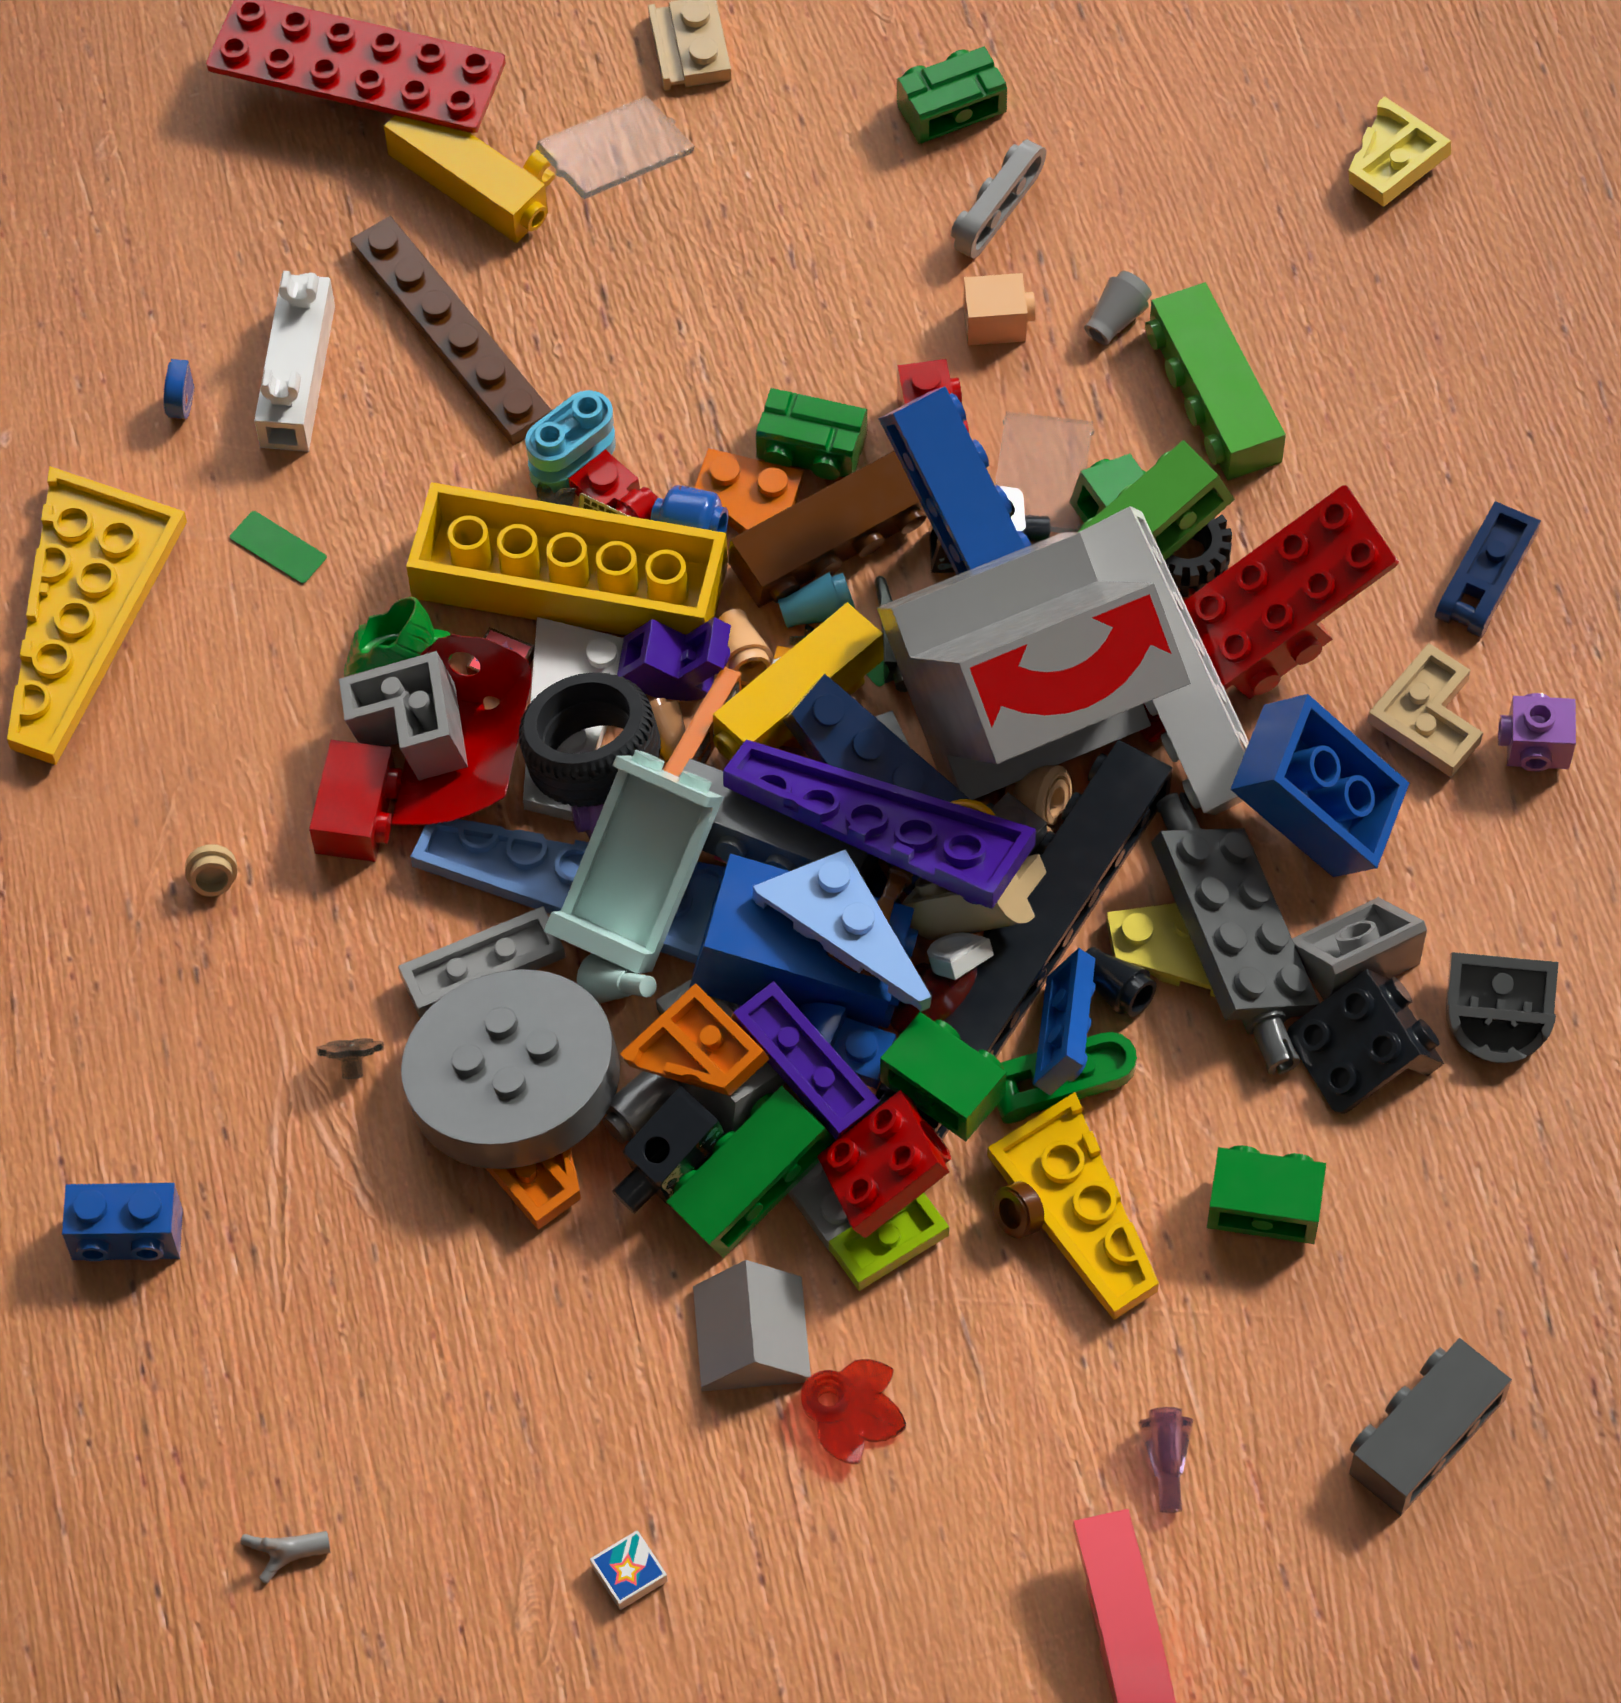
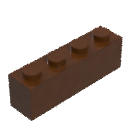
[728,451,927,608]

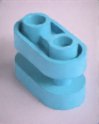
[525,390,616,493]

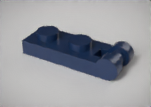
[1435,501,1541,638]

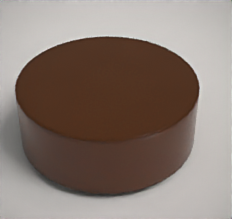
[993,1181,1044,1239]

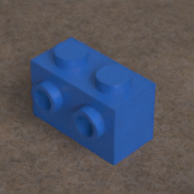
[62,1183,183,1261]

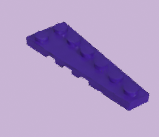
[723,739,1036,909]

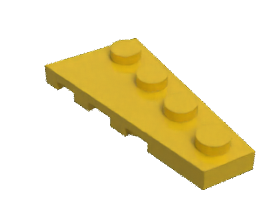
[987,1092,1159,1320]

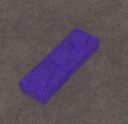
[731,981,880,1140]

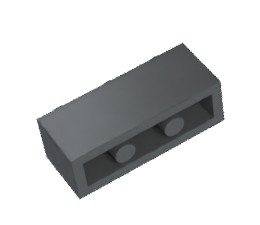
[1349,1338,1512,1516]

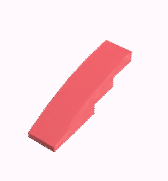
[1073,1509,1176,1703]

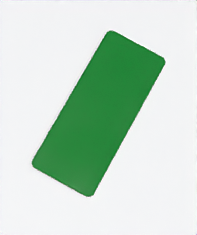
[230,511,327,583]

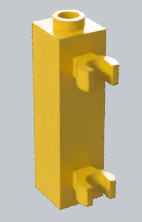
[384,115,555,243]
[713,602,884,761]

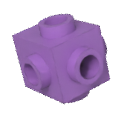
[1498,693,1576,771]

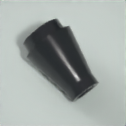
[1086,947,1157,1017]

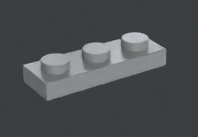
[398,906,565,1018]

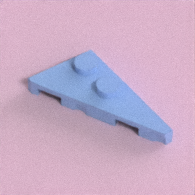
[752,849,932,1012]

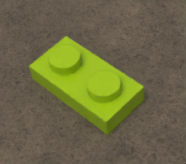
[829,1193,949,1291]

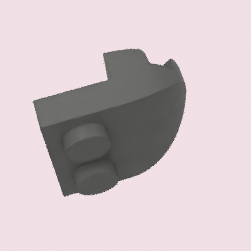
[1446,952,1559,1063]

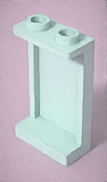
[544,750,724,974]

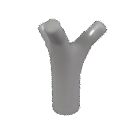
[241,1531,330,1584]

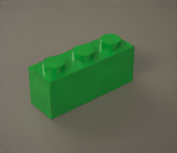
[666,1085,836,1258]

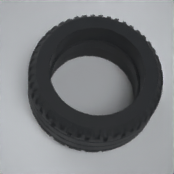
[519,672,661,807]

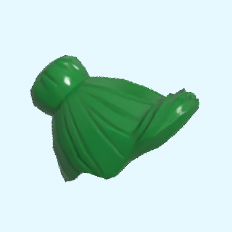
[344,597,452,677]

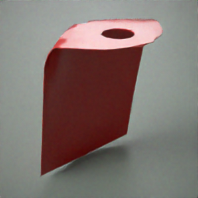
[391,634,532,825]

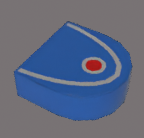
[164,359,195,419]

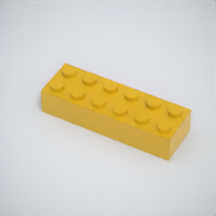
[406,482,728,636]

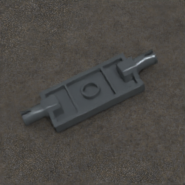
[1151,792,1320,1074]

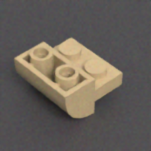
[902,854,1047,940]

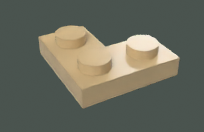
[1367,643,1483,778]

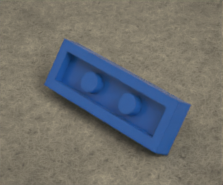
[1033,948,1095,1095]

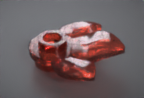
[801,1359,906,1464]

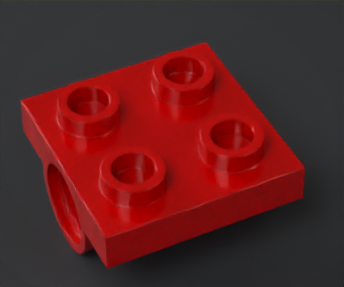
[817,1090,951,1238]

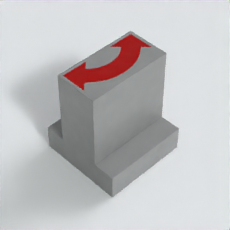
[877,532,1191,800]

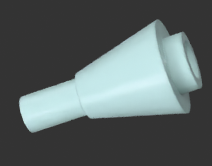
[577,954,657,1004]

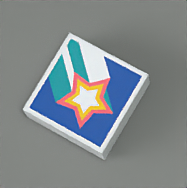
[590,1530,668,1610]

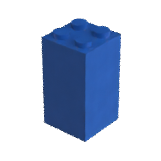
[688,853,918,1029]

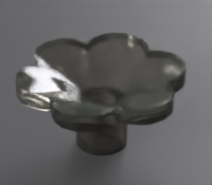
[316,1038,384,1079]

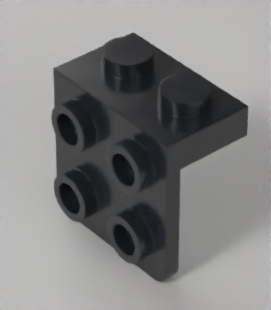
[1287,969,1444,1114]

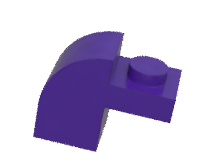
[617,617,731,701]

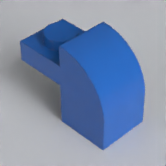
[798,1002,896,1089]

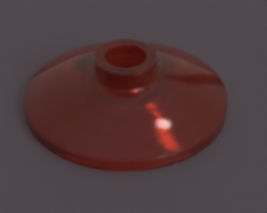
[890,962,977,1034]

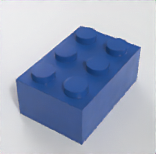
[1230,694,1409,877]

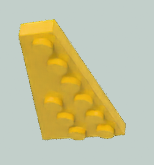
[7,466,187,765]

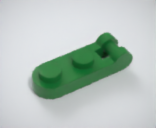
[997,1032,1137,1124]

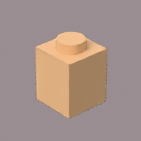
[963,273,1036,346]

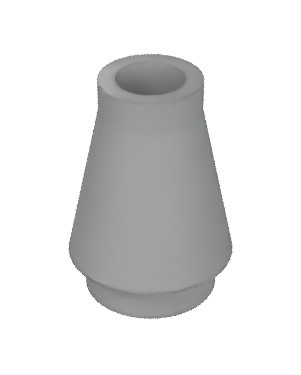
[1084,271,1152,345]

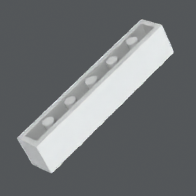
[1078,506,1249,815]

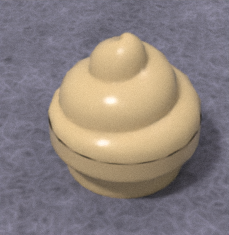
[185,844,238,896]

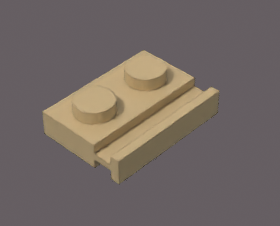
[648,0,732,91]

